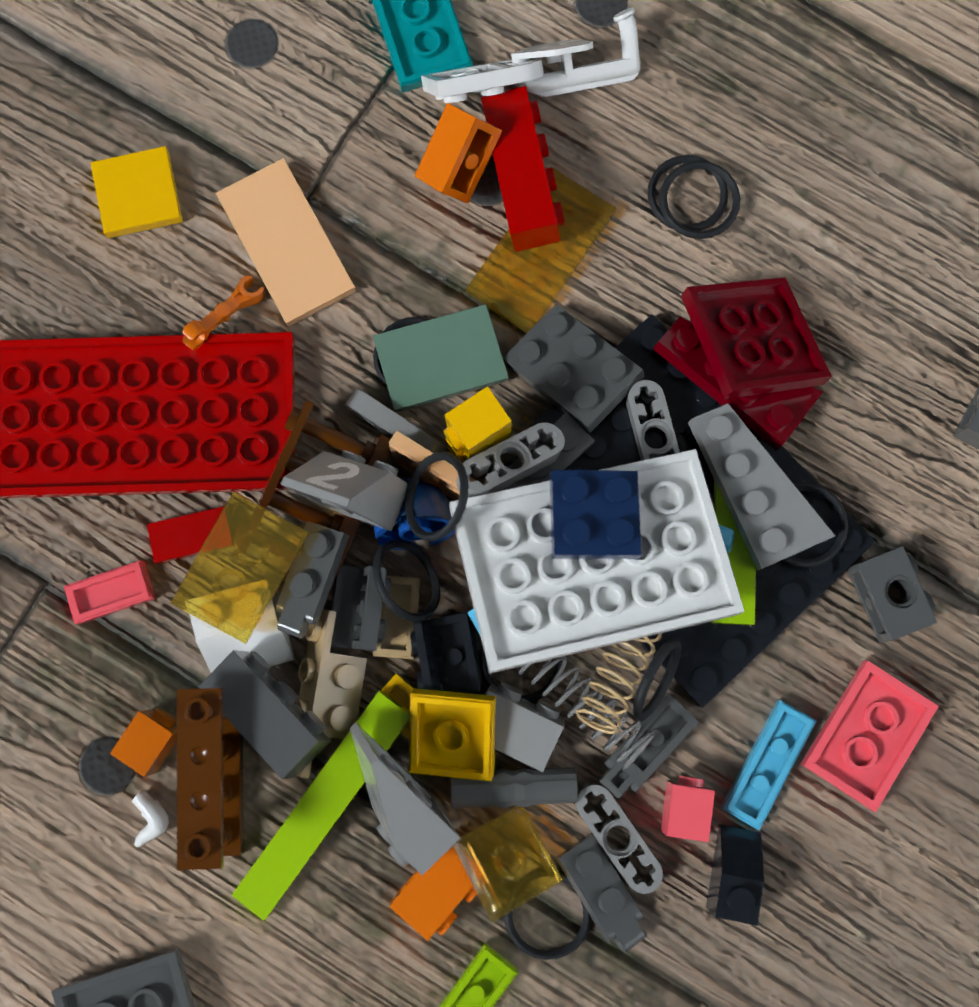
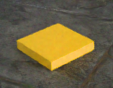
[90,146,183,238]
[409,688,496,781]

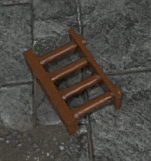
[233,400,391,590]
[177,688,244,871]

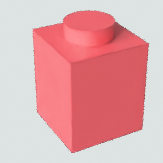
[661,775,715,842]

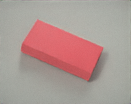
[64,560,156,625]

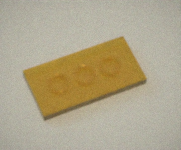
[466,168,616,333]

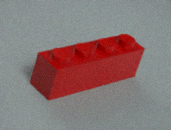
[481,86,565,252]

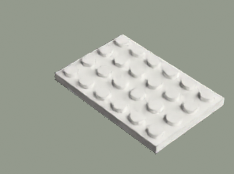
[449,449,744,673]

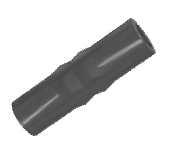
[451,767,577,808]

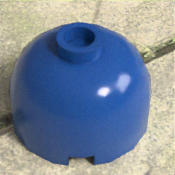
[374,477,455,550]

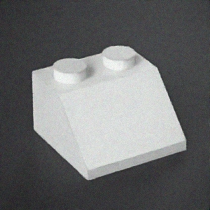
[186,579,295,673]

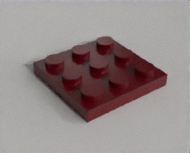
[681,277,832,399]

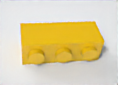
[443,386,512,464]

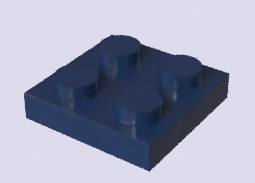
[550,470,642,559]

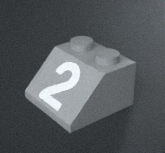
[281,450,408,531]

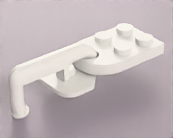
[421,8,640,103]

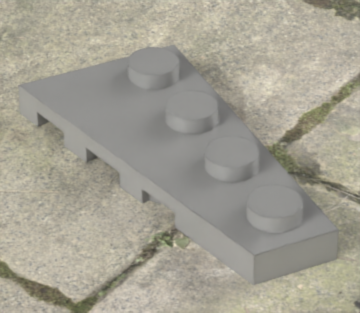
[688,404,835,571]

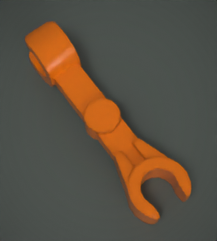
[183,275,264,350]

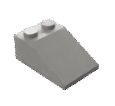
[350,722,460,875]

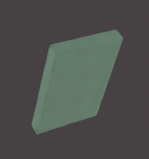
[373,304,509,413]

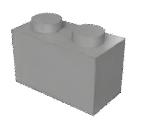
[486,683,565,772]

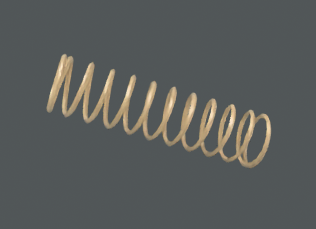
[575,633,662,734]

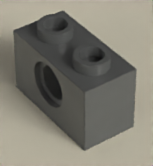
[847,546,937,642]

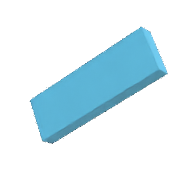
[720,700,817,830]

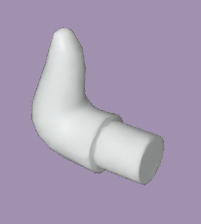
[132,790,169,847]

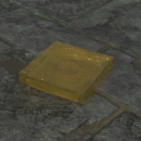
[453,806,563,922]

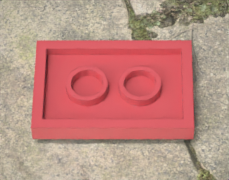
[800,660,939,812]

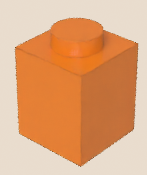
[110,708,177,777]

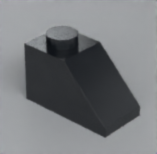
[706,824,764,926]

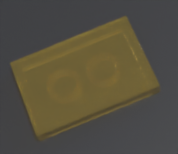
[171,491,310,644]

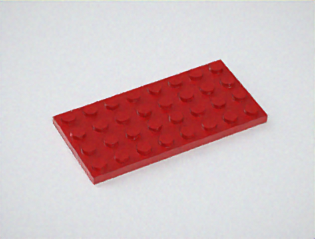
[0,332,295,498]

